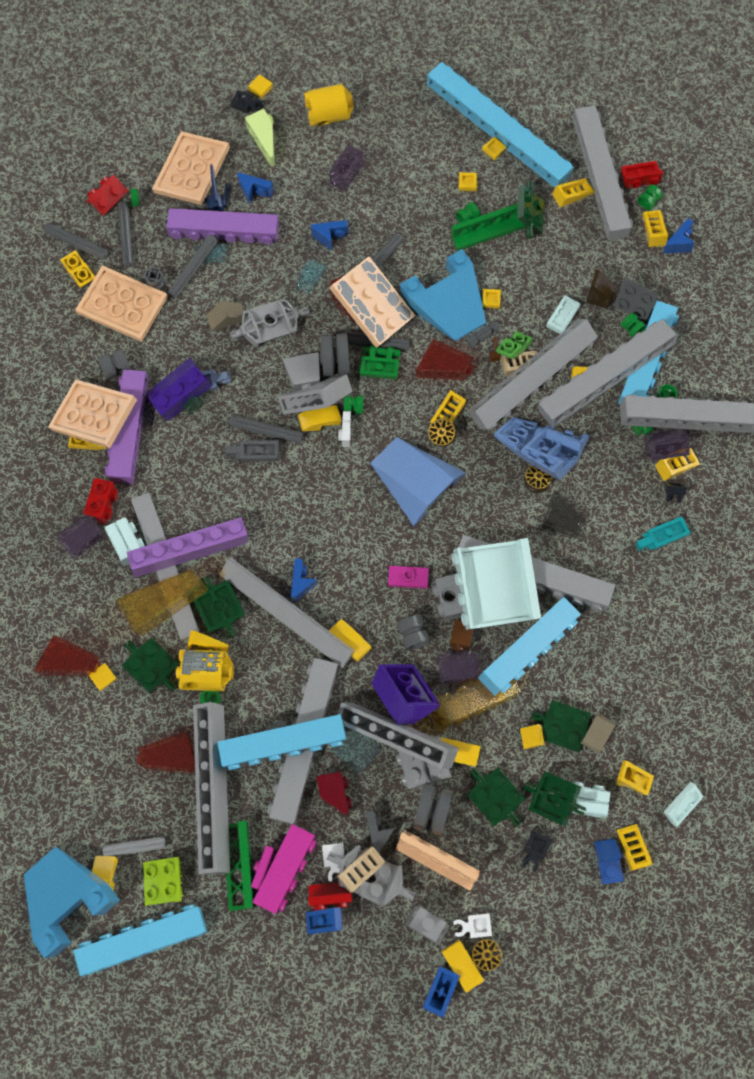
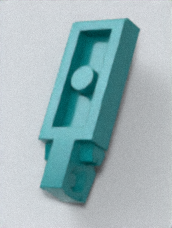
[635,516,691,551]

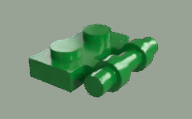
[360,345,401,380]

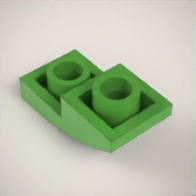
[496,331,532,359]

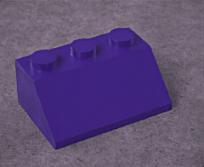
[147,358,212,421]
[371,664,440,724]

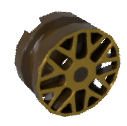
[428,419,457,447]
[524,465,552,494]
[471,940,502,971]

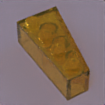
[115,570,208,636]
[431,679,521,733]

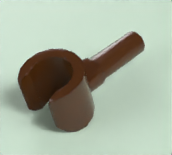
[489,337,500,362]

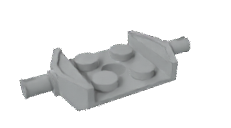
[229,299,309,348]
[326,845,416,907]

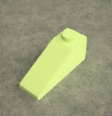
[245,109,275,167]

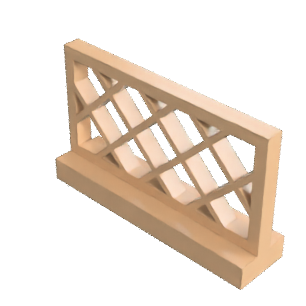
[395,830,480,891]

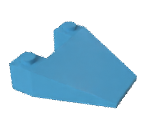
[400,249,486,341]
[24,847,120,958]

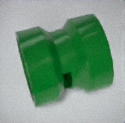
[637,185,663,211]
[455,202,481,223]
[620,312,647,338]
[657,384,677,399]
[344,395,363,414]

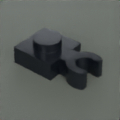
[230,90,264,113]
[522,831,552,872]

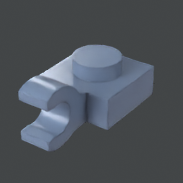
[202,369,231,392]

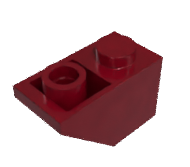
[316,772,352,816]

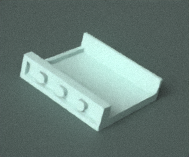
[452,538,541,630]

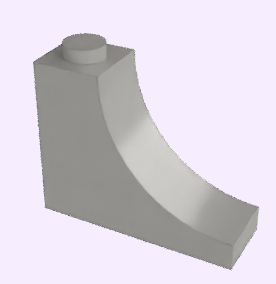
[278,374,353,415]

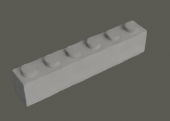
[337,702,459,769]

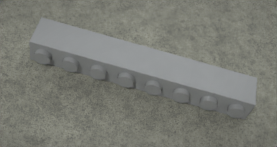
[573,105,633,240]
[467,319,598,430]
[538,319,677,428]
[620,395,754,433]
[459,535,615,612]
[267,658,339,825]
[193,702,230,875]

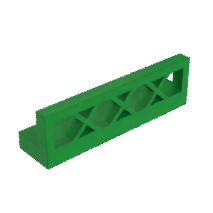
[451,203,525,252]
[226,821,255,911]

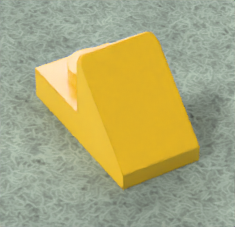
[616,760,654,796]

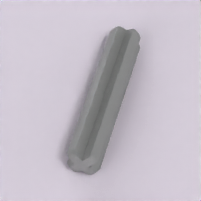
[103,837,166,856]

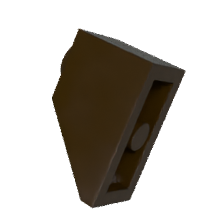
[586,269,616,308]

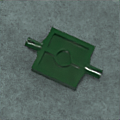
[518,181,544,239]
[192,576,246,638]
[121,638,179,694]
[530,700,591,753]
[467,767,526,828]
[523,771,586,827]

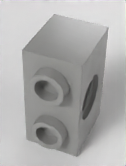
[432,574,463,621]

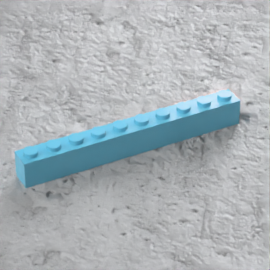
[427,62,573,188]

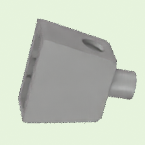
[283,352,320,391]
[404,906,450,946]

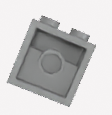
[396,737,451,789]

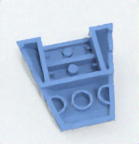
[494,417,589,480]
[371,437,466,527]

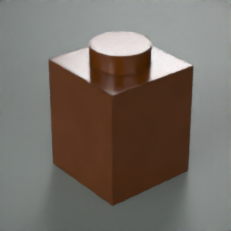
[449,619,473,653]

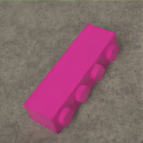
[253,824,317,915]

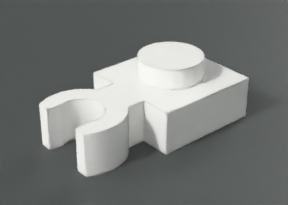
[338,411,351,447]
[322,843,345,882]
[453,914,492,938]

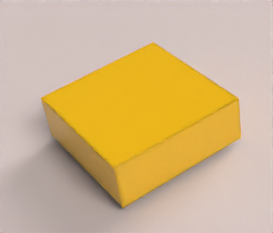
[248,75,273,98]
[482,137,507,161]
[459,172,477,191]
[482,289,501,309]
[89,663,117,691]
[520,724,545,749]

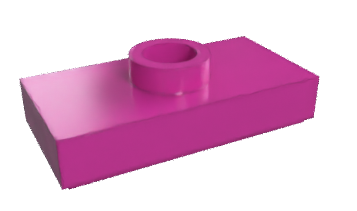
[388,566,429,589]
[251,846,275,890]

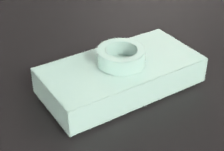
[546,295,581,334]
[664,782,704,827]

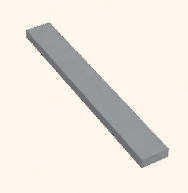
[131,493,200,641]
[219,558,355,668]

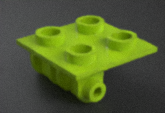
[143,857,184,906]

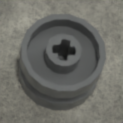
[319,333,350,377]
[413,783,453,836]

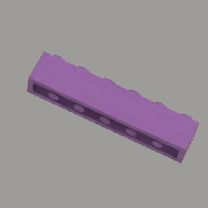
[166,208,279,244]
[105,370,149,484]
[126,517,248,578]

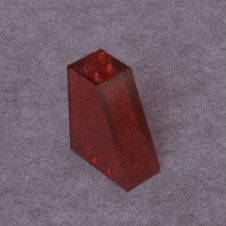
[416,339,475,380]
[34,635,100,677]
[137,732,195,775]

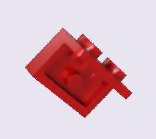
[620,161,664,189]
[85,175,129,216]
[83,478,118,525]
[308,882,352,911]

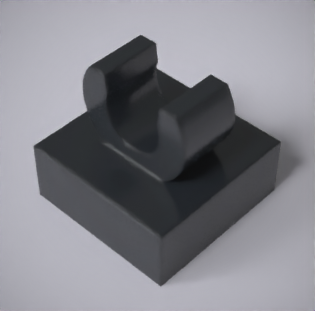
[664,482,687,503]

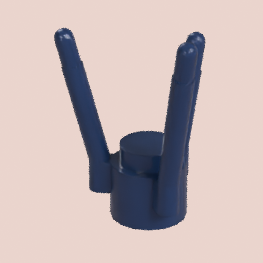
[205,164,229,211]

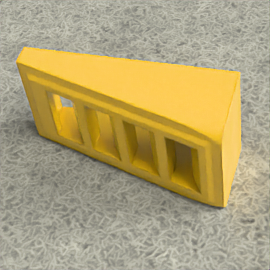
[552,178,594,207]
[643,210,668,247]
[430,390,467,423]
[655,448,700,481]
[187,630,229,653]
[616,824,653,871]

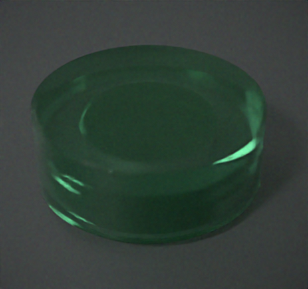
[184,396,204,414]

